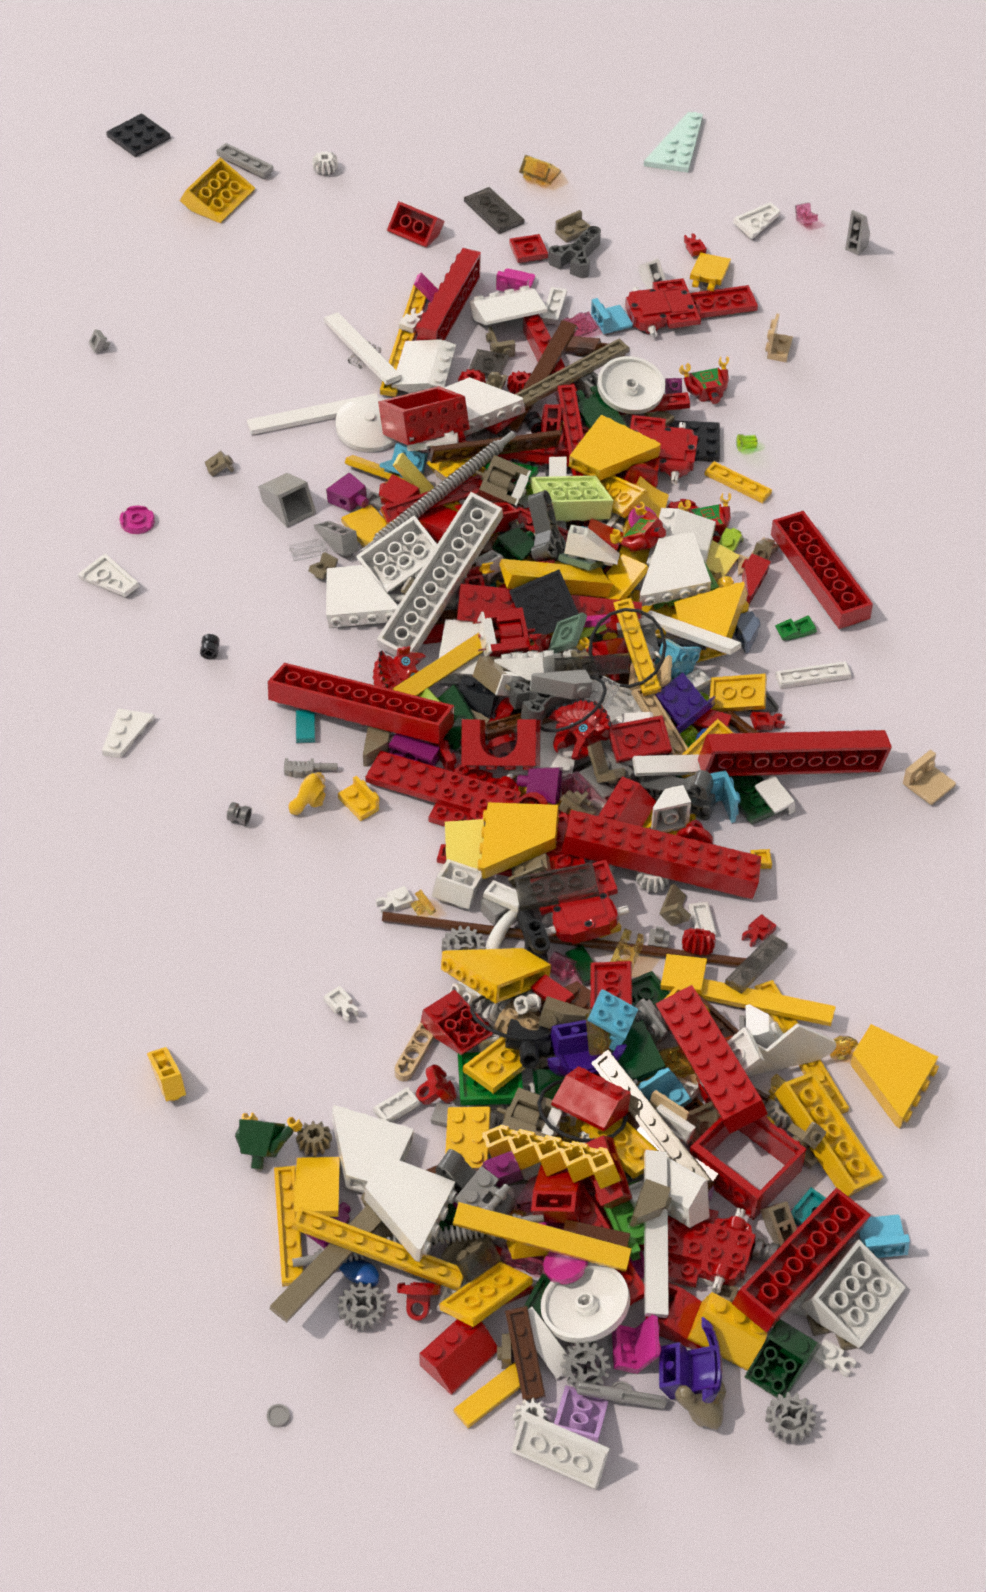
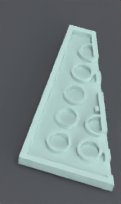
[643,112,703,173]

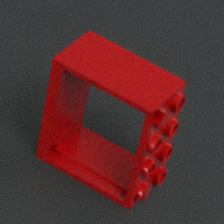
[378,386,470,445]
[690,1116,806,1221]

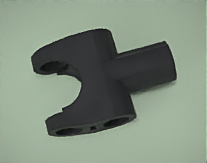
[516,909,550,963]
[505,1019,551,1069]

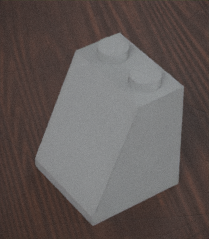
[258,473,316,527]

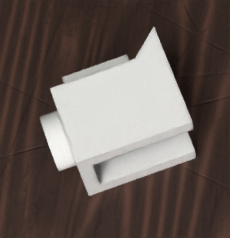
[475,550,504,582]

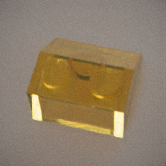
[519,155,561,186]

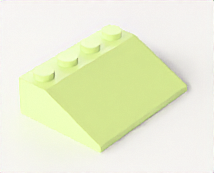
[530,475,614,522]

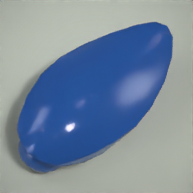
[339,1258,379,1287]

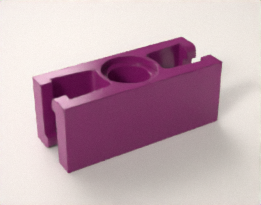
[389,734,440,766]

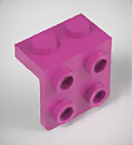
[496,268,535,292]
[612,1315,661,1374]

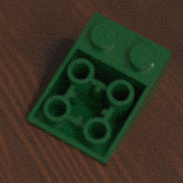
[744,1319,821,1398]

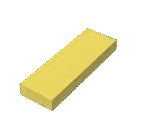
[392,453,434,494]

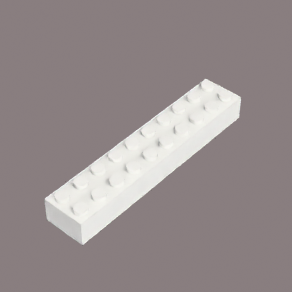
[377,492,503,656]

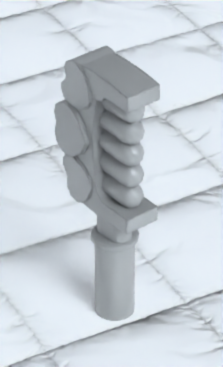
[284,758,338,778]

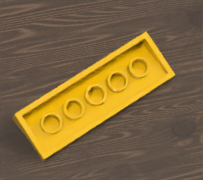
[617,476,669,565]
[499,559,613,597]
[774,1072,884,1197]

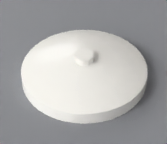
[597,356,665,414]
[336,397,397,452]
[541,1263,630,1343]

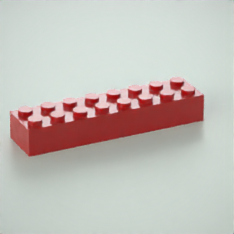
[416,248,481,341]
[771,510,873,629]
[656,985,768,1134]
[732,1187,871,1333]

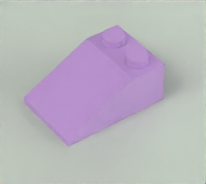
[554,1385,609,1443]

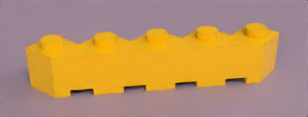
[481,1125,621,1189]

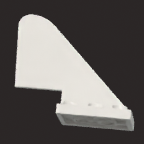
[727,1023,837,1076]

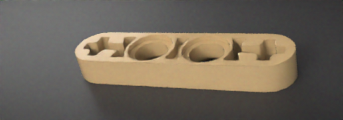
[394,1022,434,1082]

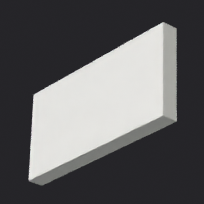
[511,1411,610,1489]

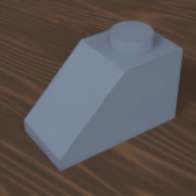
[734,611,760,654]

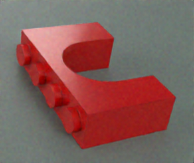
[461,719,541,770]

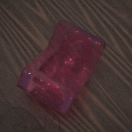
[795,202,818,225]
[549,951,577,981]

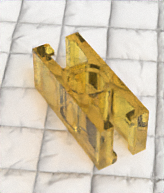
[610,928,644,970]

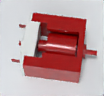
[472,608,535,657]

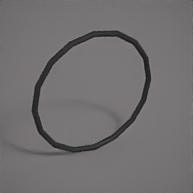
[588,608,667,688]
[541,676,607,733]
[470,995,551,1042]
[537,1079,628,1142]

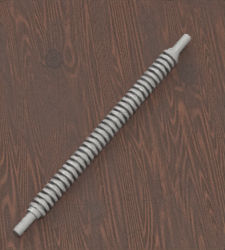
[361,431,516,552]
[292,1214,544,1267]

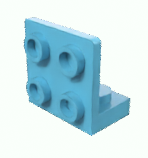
[591,298,633,334]
[379,442,428,478]
[655,639,701,682]
[711,770,740,823]
[587,989,638,1051]
[637,1068,692,1107]
[859,1214,910,1258]

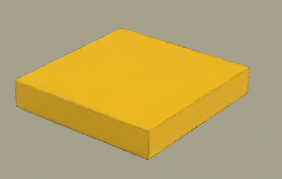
[661,954,707,994]

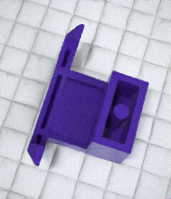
[655,672,716,734]
[547,1020,627,1078]
[659,1317,722,1403]

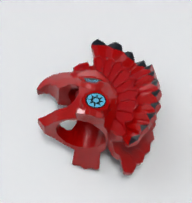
[372,646,426,696]
[547,698,613,760]

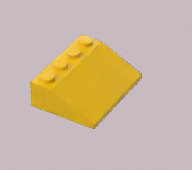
[179,157,255,223]

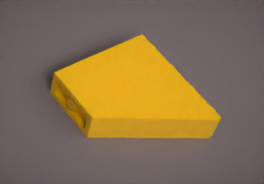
[569,415,661,481]
[674,582,748,663]
[478,803,559,879]
[441,948,551,1004]
[850,1024,939,1128]

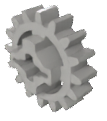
[442,926,485,951]
[337,1282,386,1331]
[560,1341,611,1389]
[765,1392,816,1443]

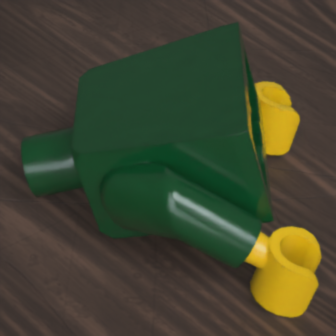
[235,1112,303,1169]

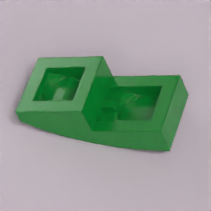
[775,615,817,640]

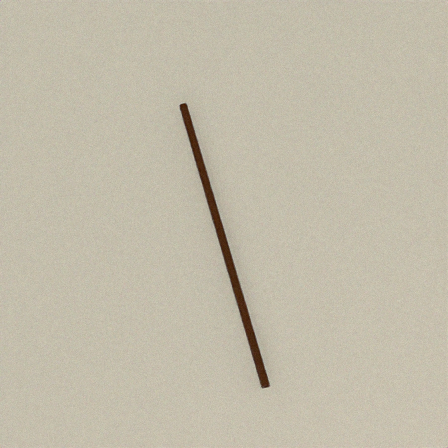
[382,911,760,970]

